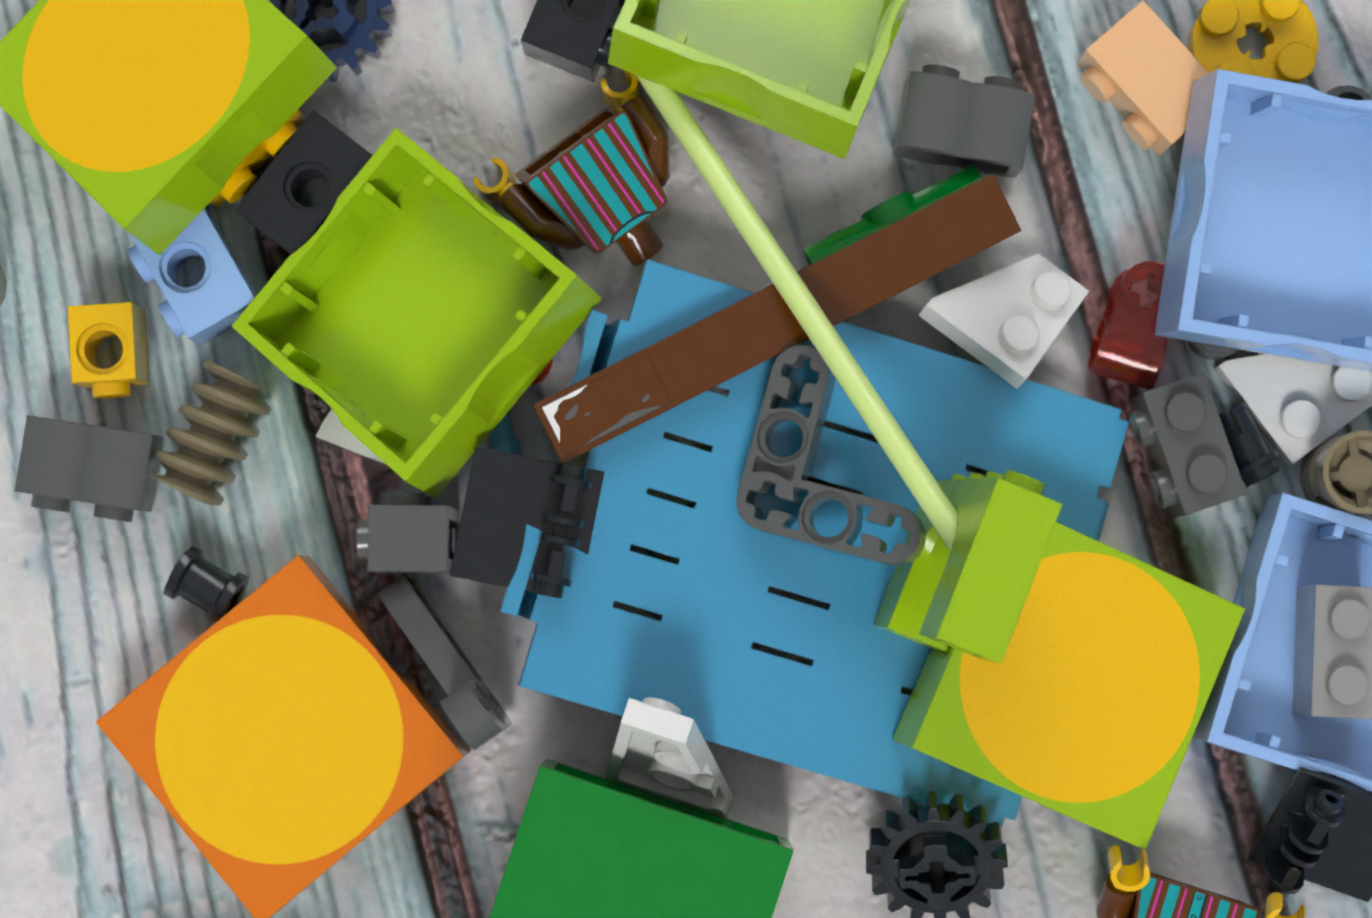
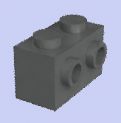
[1128,372,1247,519]
[356,492,460,574]

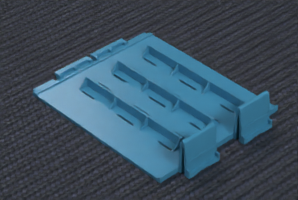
[500,259,1129,827]

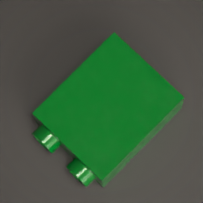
[489,759,794,918]

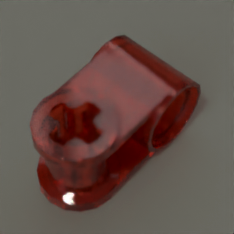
[1087,261,1167,390]

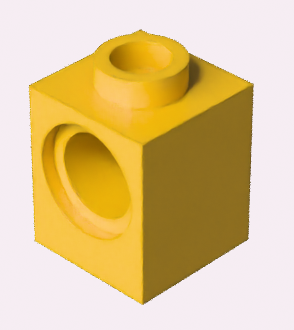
[68,302,150,399]

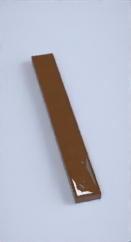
[531,173,1022,464]

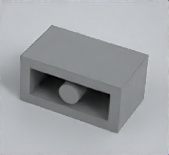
[1292,585,1372,719]

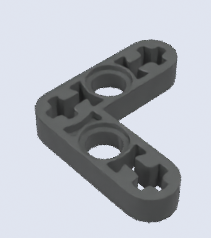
[736,345,926,566]
[378,574,512,750]

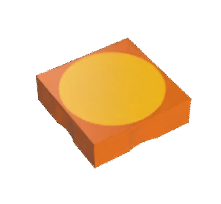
[96,555,470,918]

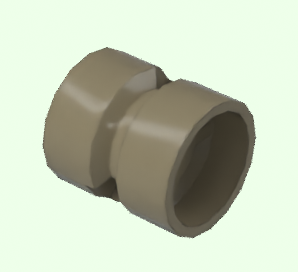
[1300,430,1372,516]

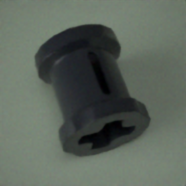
[163,545,249,623]

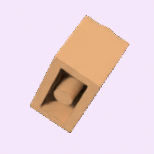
[1076,0,1209,157]

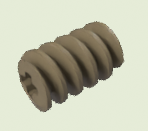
[149,360,272,506]

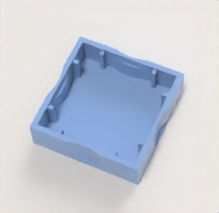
[1154,69,1372,372]
[1192,493,1372,792]

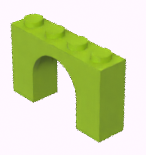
[873,470,1063,664]

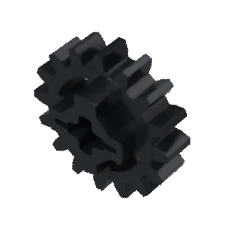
[866,791,1008,918]

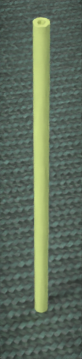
[635,75,958,552]

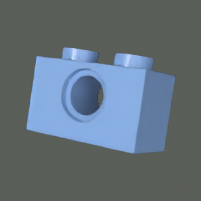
[127,205,258,345]

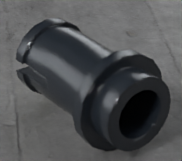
[1219,402,1281,488]

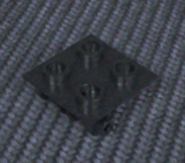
[449,446,604,599]
[1248,767,1372,902]

